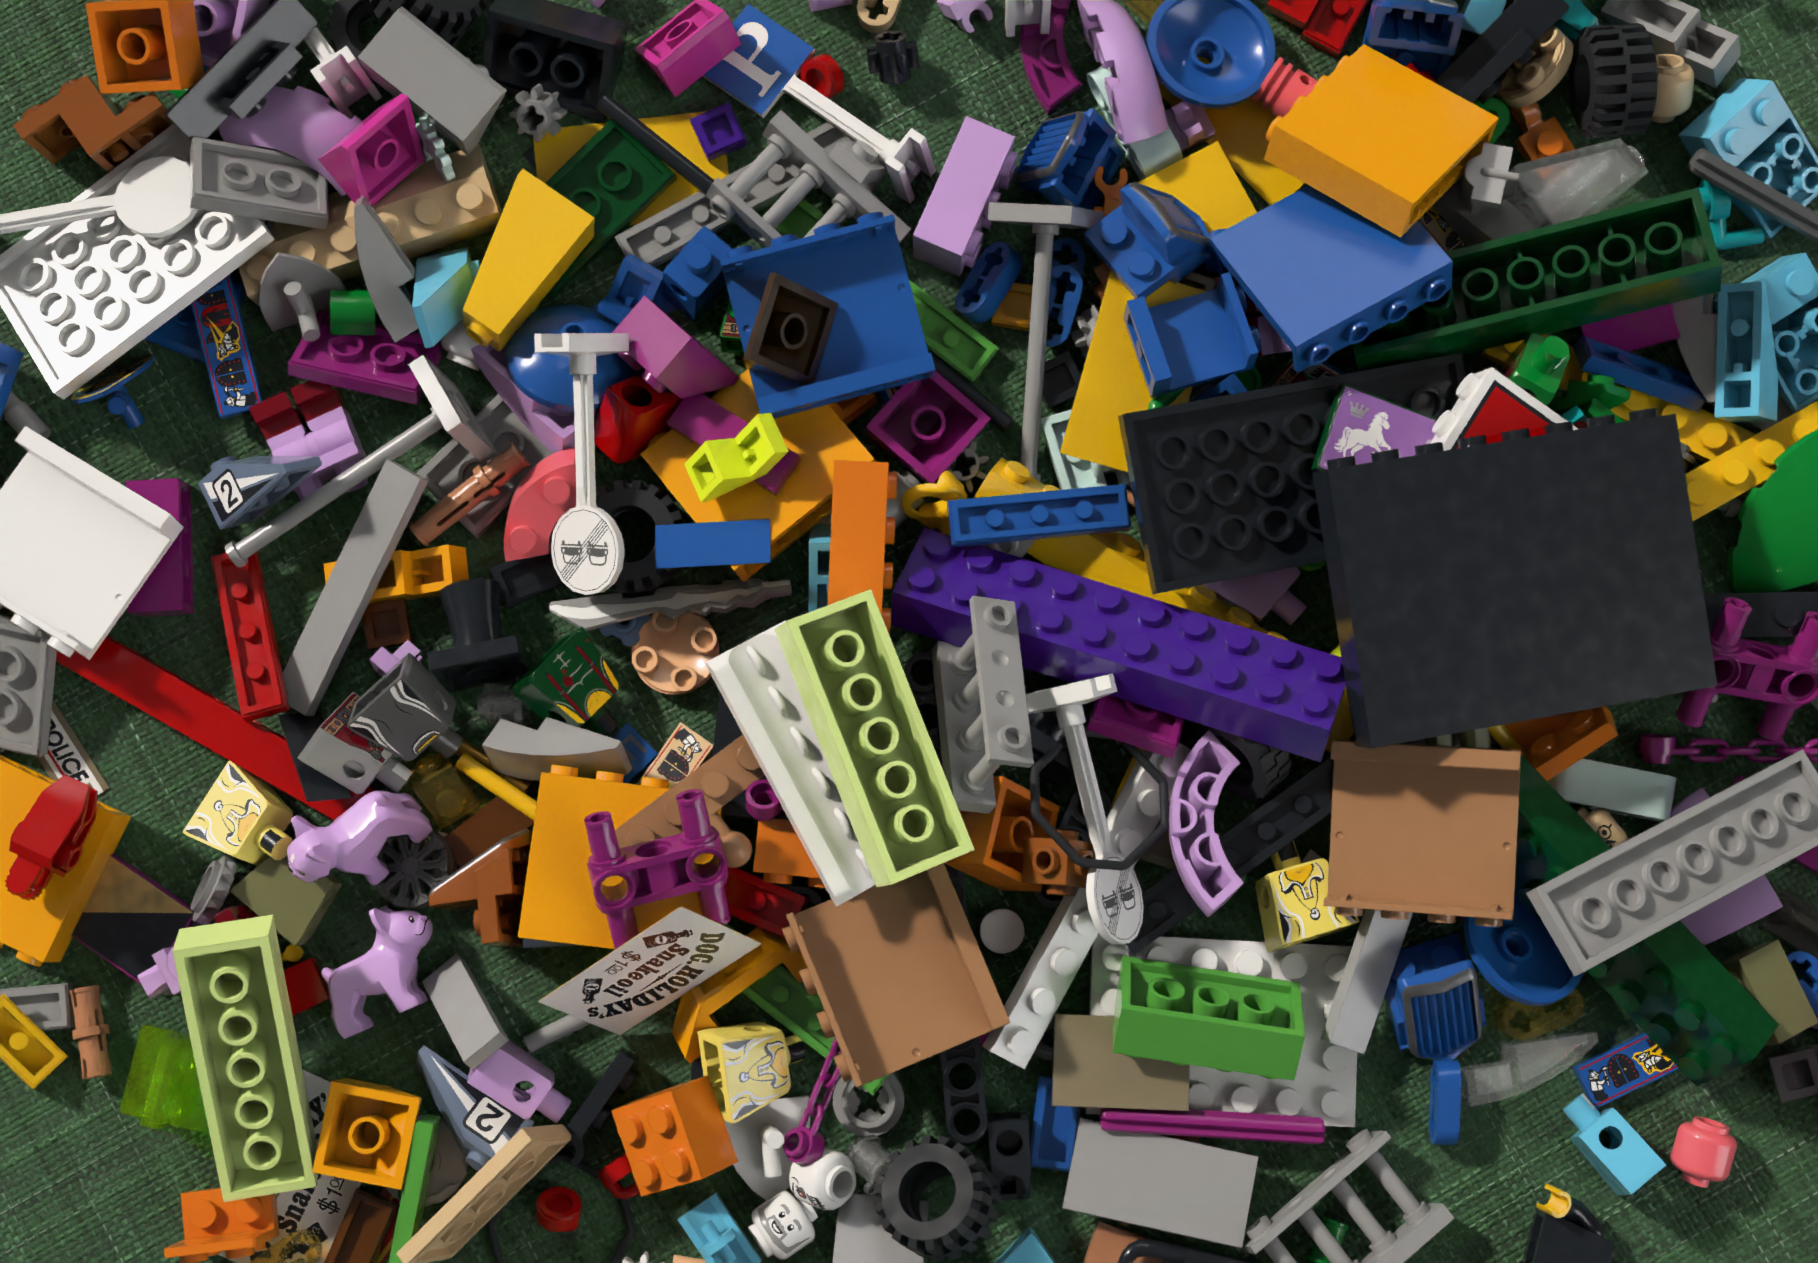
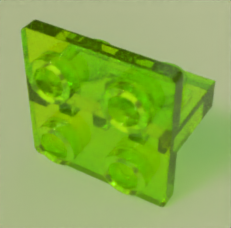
[120,1025,209,1132]

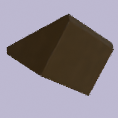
[743,272,839,386]

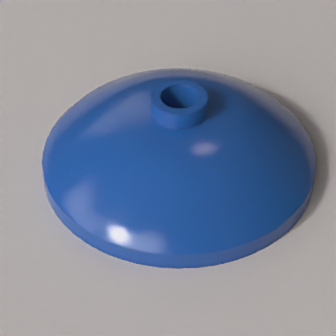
[1146,0,1275,108]
[505,305,637,412]
[1463,894,1583,1006]

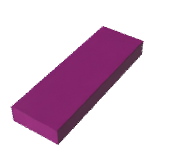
[667,393,801,496]

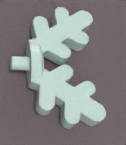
[416,117,456,182]

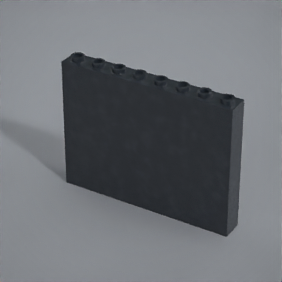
[1312,408,1718,748]

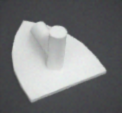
[724,1095,810,1201]

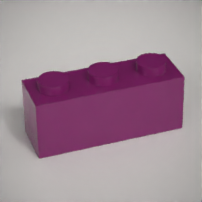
[125,478,194,617]

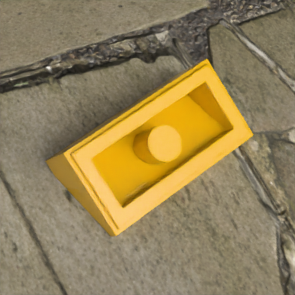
[0,993,68,1089]

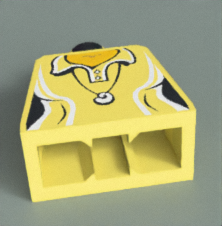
[183,760,293,866]
[1255,840,1360,953]
[697,1022,805,1124]

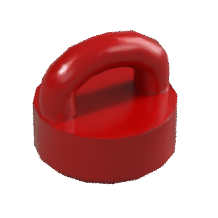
[800,54,845,99]
[597,1153,639,1199]
[535,1186,582,1233]

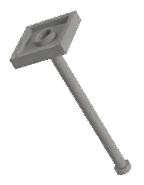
[988,202,1104,482]
[225,355,497,568]

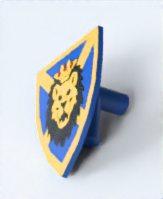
[71,355,155,429]

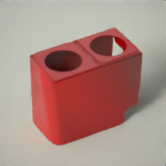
[594,373,684,464]

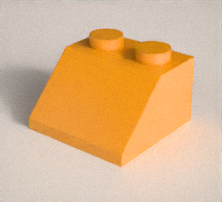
[312,1078,422,1190]

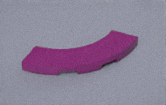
[1020,0,1082,115]

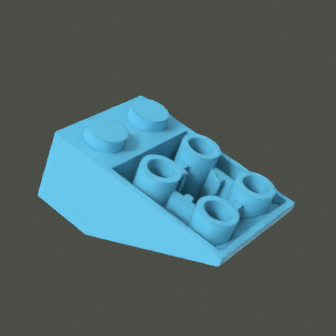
[1679,78,1818,239]
[1713,252,1818,412]

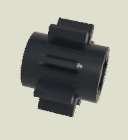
[866,31,920,84]

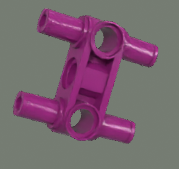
[1675,597,1818,741]
[584,789,731,949]

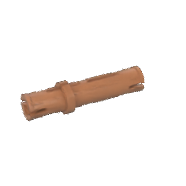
[409,443,530,546]

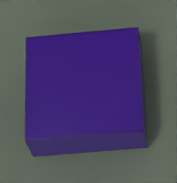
[690,102,747,162]

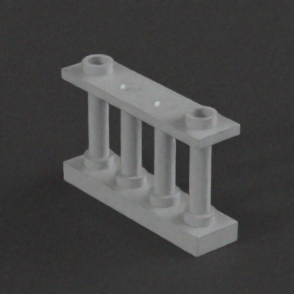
[706,110,911,248]
[931,596,1034,814]
[1241,1129,1454,1263]

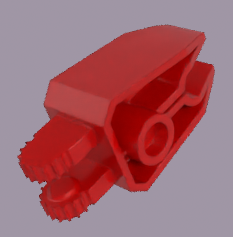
[5,775,98,901]

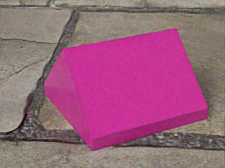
[634,0,741,98]
[318,93,425,207]

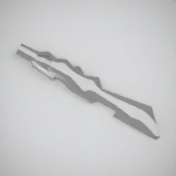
[549,578,792,631]

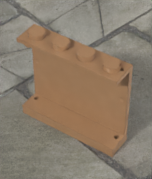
[1324,739,1521,927]
[782,863,1010,1088]

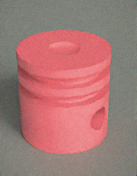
[1252,57,1317,117]

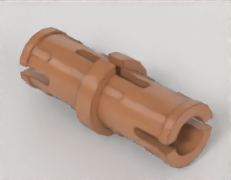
[69,985,112,1080]

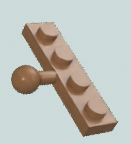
[615,734,765,868]

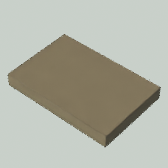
[1051,1014,1190,1111]

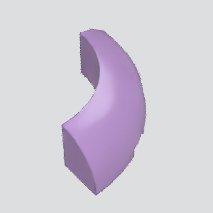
[1077,0,1168,144]
[218,86,362,196]
[1168,730,1244,917]

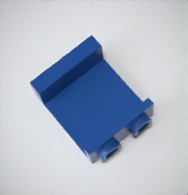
[1123,272,1262,398]

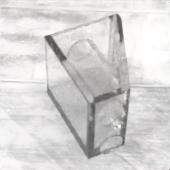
[1506,138,1649,228]

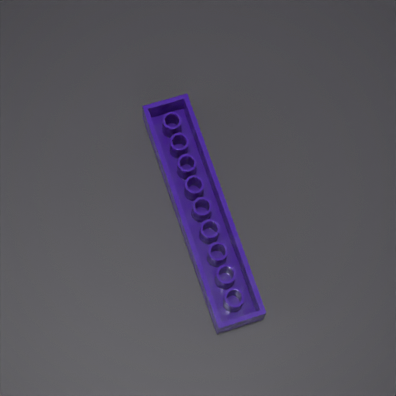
[891,528,1346,762]

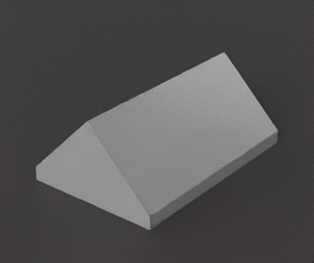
[358,7,507,156]

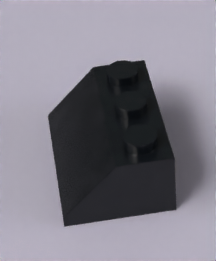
[482,0,628,122]

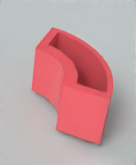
[504,446,576,562]

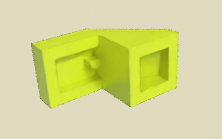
[684,413,789,502]

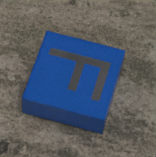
[612,723,658,784]

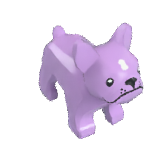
[287,791,433,886]
[321,905,433,1039]

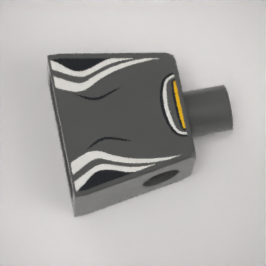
[347,653,463,761]

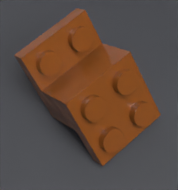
[13,75,173,173]

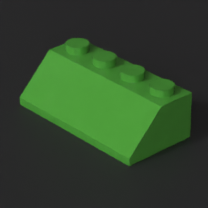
[1112,956,1305,1081]

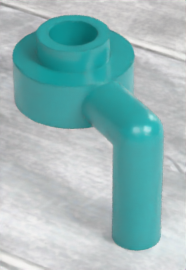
[1699,179,1764,250]

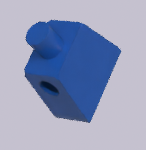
[662,226,734,323]

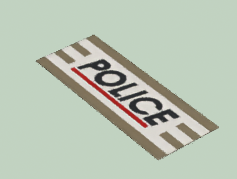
[37,699,109,795]

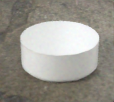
[979,909,1024,954]

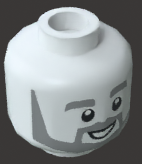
[748,1191,818,1260]

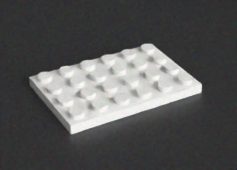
[0,124,275,400]
[1085,933,1357,1127]

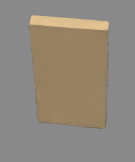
[396,1124,572,1263]

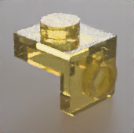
[411,754,480,830]

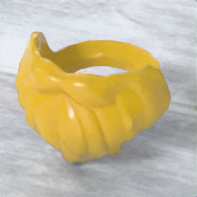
[901,471,967,535]

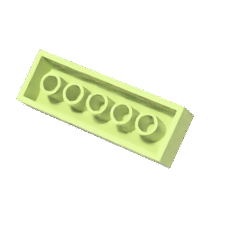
[774,589,975,888]
[172,915,318,1202]

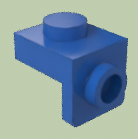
[596,254,663,327]

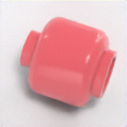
[1670,1116,1737,1188]

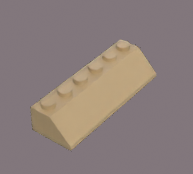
[238,144,502,307]

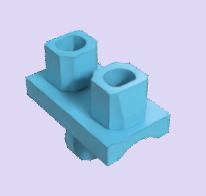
[678,1192,762,1263]

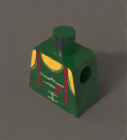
[508,627,619,736]

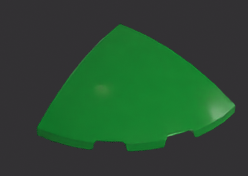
[1728,429,1818,593]

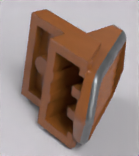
[428,829,531,948]

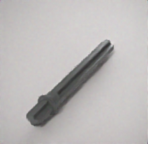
[1688,149,1818,244]

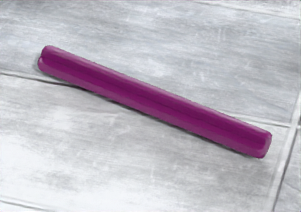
[1100,1108,1325,1145]

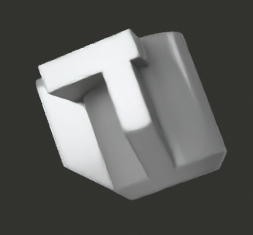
[1460,142,1519,215]

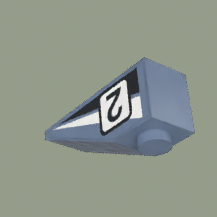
[198,456,322,530]
[415,1045,534,1171]

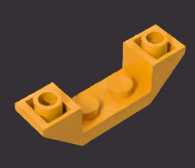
[672,927,807,1063]

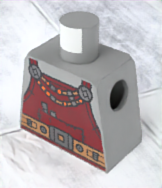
[298,692,414,794]

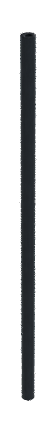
[596,94,1013,432]

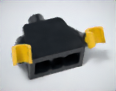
[1522,1184,1620,1263]

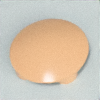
[631,612,719,695]

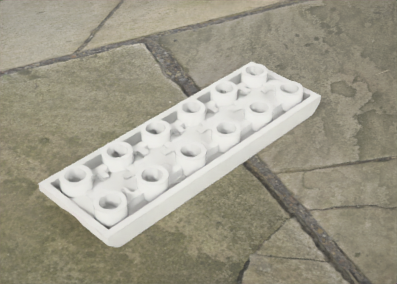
[705,620,875,906]

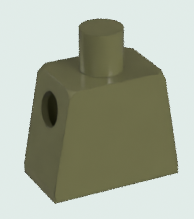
[230,856,342,946]

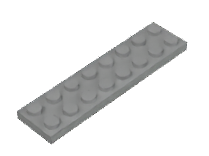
[1526,749,1818,977]

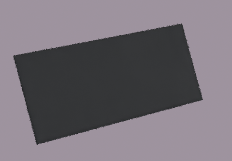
[278,712,351,802]

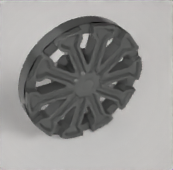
[376,829,454,909]

